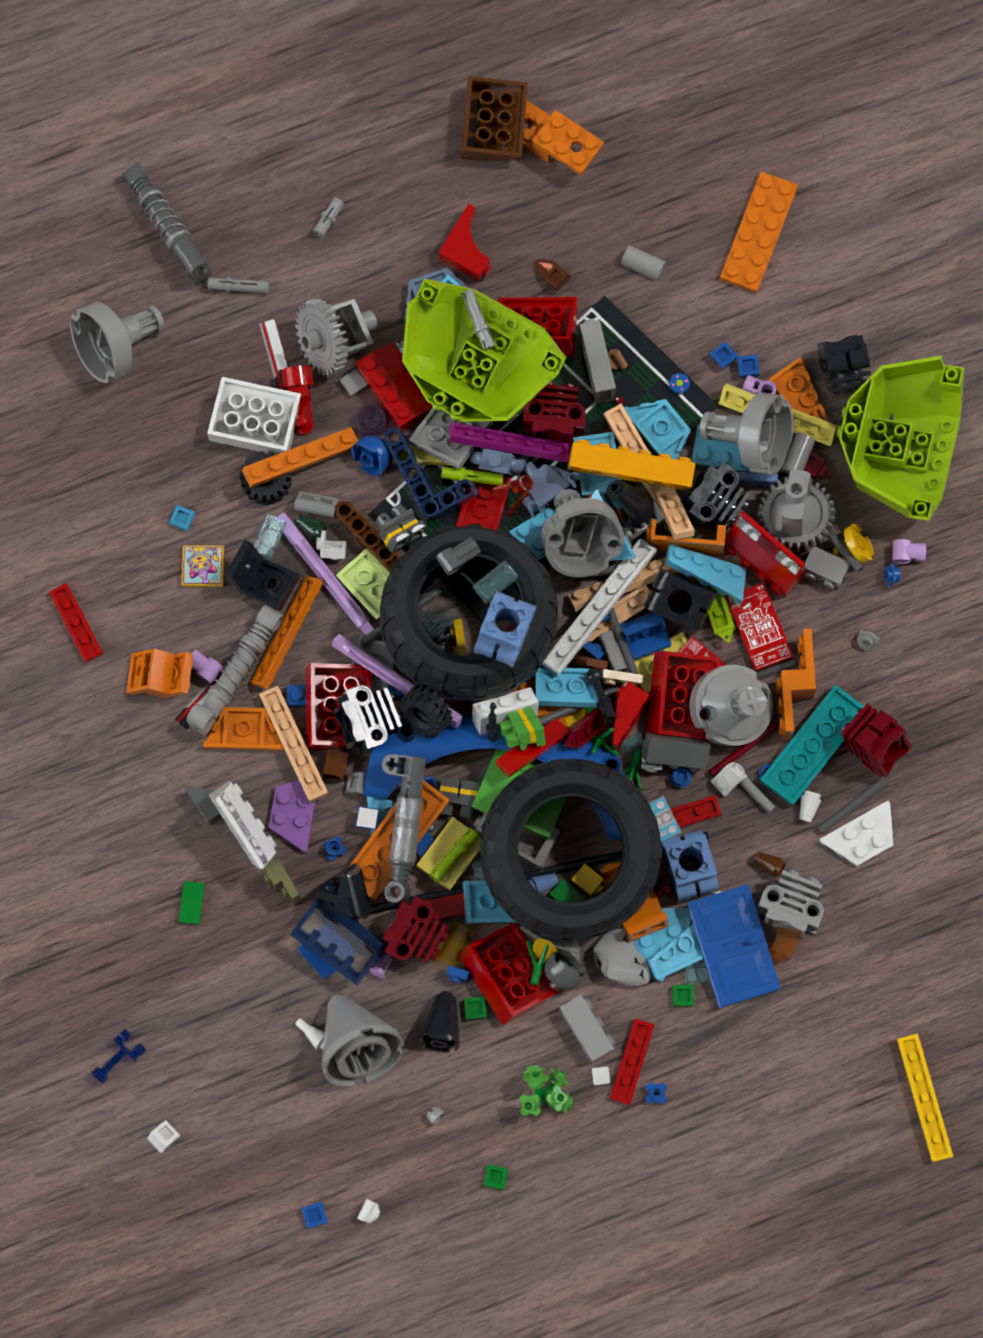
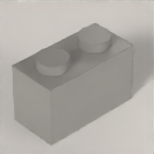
[803,547,850,590]

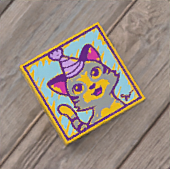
[182,546,224,587]

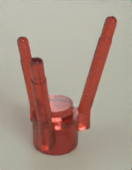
[492,475,533,516]

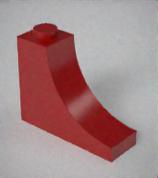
[438,204,492,282]

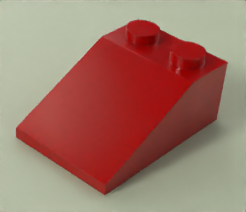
[613,681,650,752]

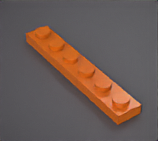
[242,427,358,488]
[250,576,323,690]

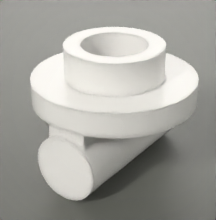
[358,1199,380,1223]

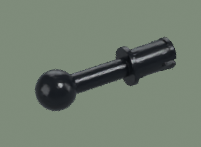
[585,668,617,723]

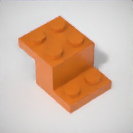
[126,648,193,698]

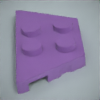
[269,780,316,853]

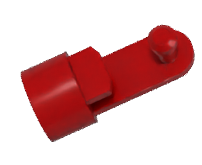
[281,365,314,435]

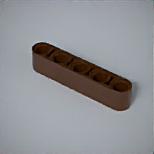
[335,501,401,573]

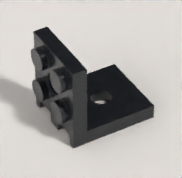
[225,540,301,611]

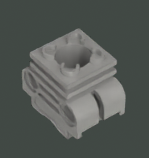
[757,869,824,939]

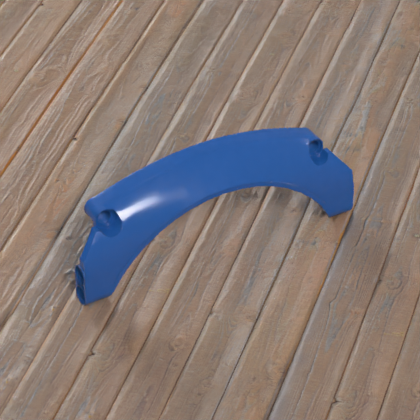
[364,713,627,841]

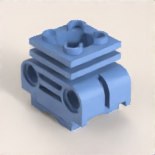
[474,591,537,667]
[661,830,719,903]

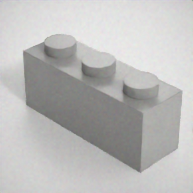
[560,995,615,1064]

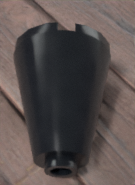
[606,480,654,529]
[418,991,460,1052]

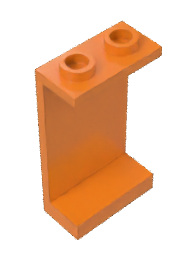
[646,519,726,556]
[600,861,669,942]

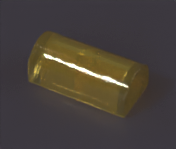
[435,922,473,967]

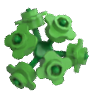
[519,1065,574,1116]

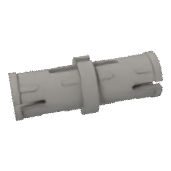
[313,197,344,237]

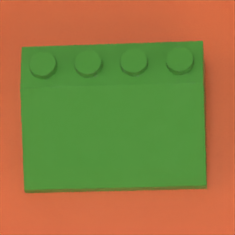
[472,749,567,840]

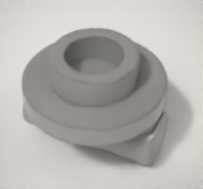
[857,630,880,651]

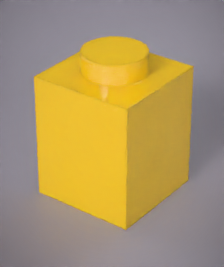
[571,864,604,897]

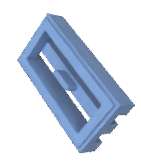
[737,472,778,487]

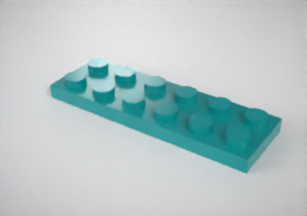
[760,684,864,806]

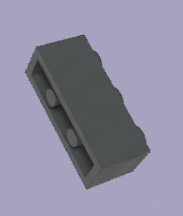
[642,733,711,771]

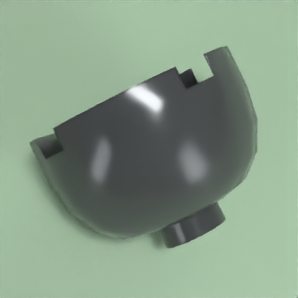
[544,951,588,991]

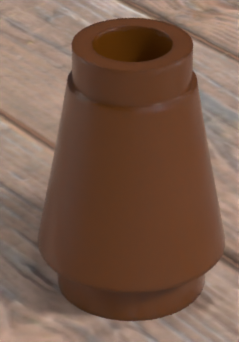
[753,852,786,877]

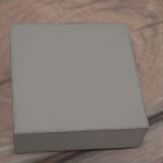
[340,369,368,397]
[345,772,367,795]

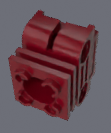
[523,382,586,446]
[840,703,912,778]
[382,896,450,963]

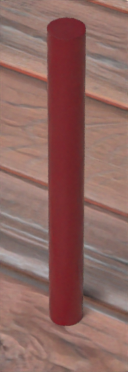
[709,722,778,777]

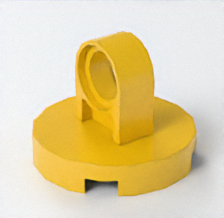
[833,524,874,564]

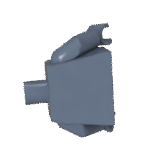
[470,447,532,476]
[521,461,583,517]

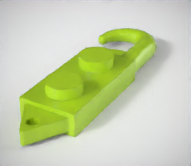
[699,583,736,644]

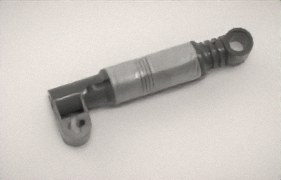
[382,754,426,903]

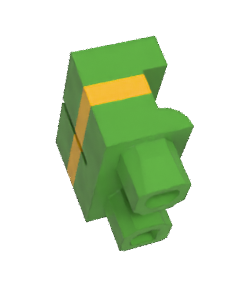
[498,706,546,751]

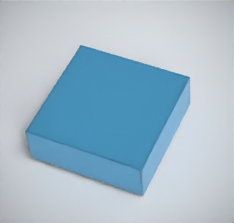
[169,505,196,532]

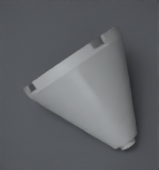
[322,995,404,1087]

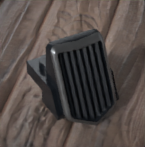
[315,863,370,919]

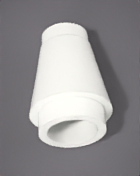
[799,790,821,822]

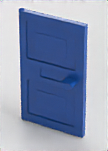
[687,884,781,1009]

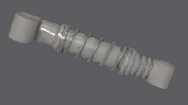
[186,605,284,736]

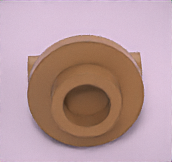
[608,349,628,369]

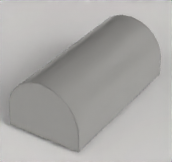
[621,245,666,280]
[781,433,815,475]
[294,491,339,518]
[598,631,628,672]

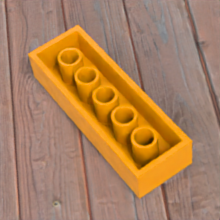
[568,439,695,491]

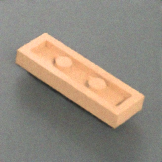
[655,488,694,540]

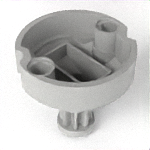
[70,302,164,383]
[700,393,794,475]
[541,489,624,577]
[689,665,773,747]

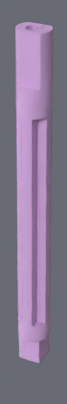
[276,513,374,635]
[332,634,462,728]

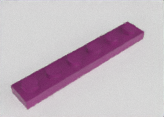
[449,422,570,463]

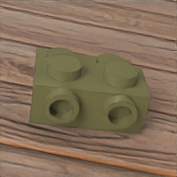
[263,859,302,906]

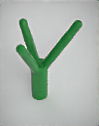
[589,728,619,756]
[624,749,642,791]
[526,940,557,985]

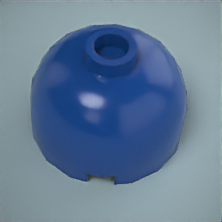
[351,435,392,477]

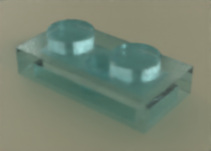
[473,561,518,603]

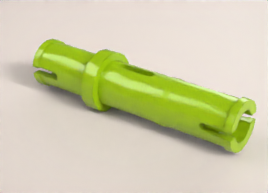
[441,466,504,487]
[429,828,480,883]

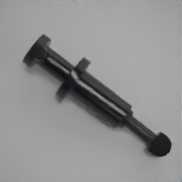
[486,702,500,742]

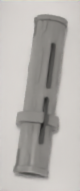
[208,277,269,294]
[461,289,495,351]

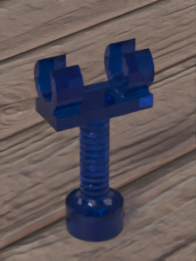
[91,1029,146,1084]

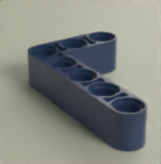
[384,428,478,520]

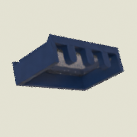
[290,898,388,986]

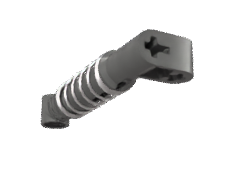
[122,163,212,286]

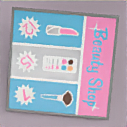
[649,795,682,841]

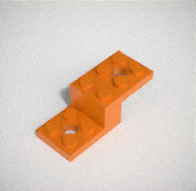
[523,101,604,175]
[775,629,816,741]

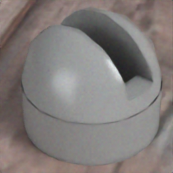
[427,1107,446,1125]

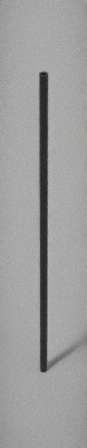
[321,832,709,925]

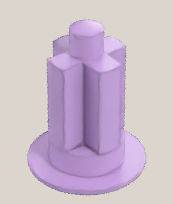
[369,953,392,979]

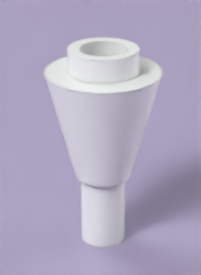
[295,1018,325,1051]

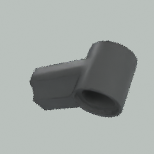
[436,537,481,575]

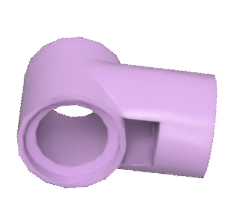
[742,375,776,394]
[892,539,926,564]
[192,650,223,685]

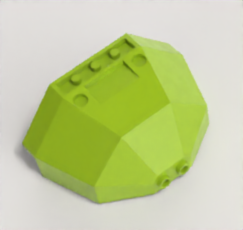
[402,279,566,422]
[837,356,965,522]

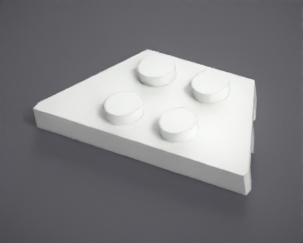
[819,800,893,867]

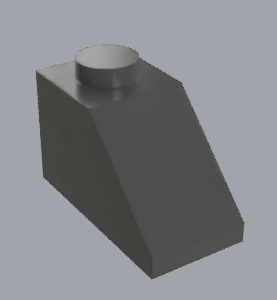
[184,786,222,825]

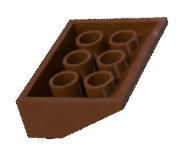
[460,76,528,161]

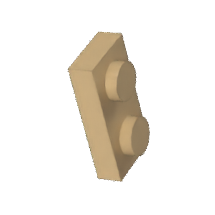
[600,669,643,686]

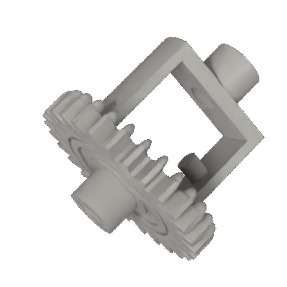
[295,299,377,375]
[757,470,835,552]

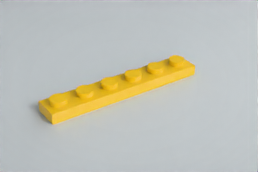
[897,1034,953,1163]

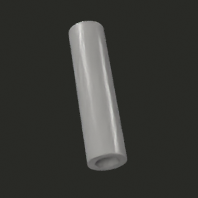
[740,777,775,814]

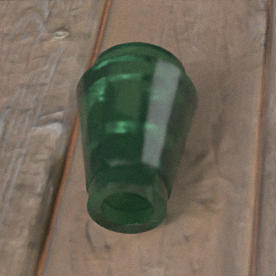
[295,514,327,540]

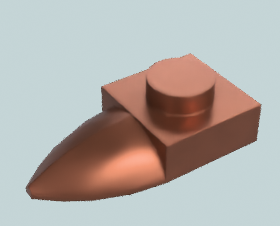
[535,259,571,291]
[571,656,608,671]

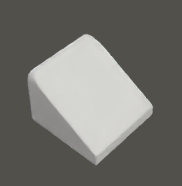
[147,1120,180,1153]

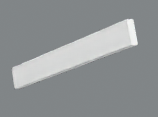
[542,538,657,676]

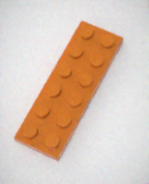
[719,171,798,293]
[350,780,451,901]

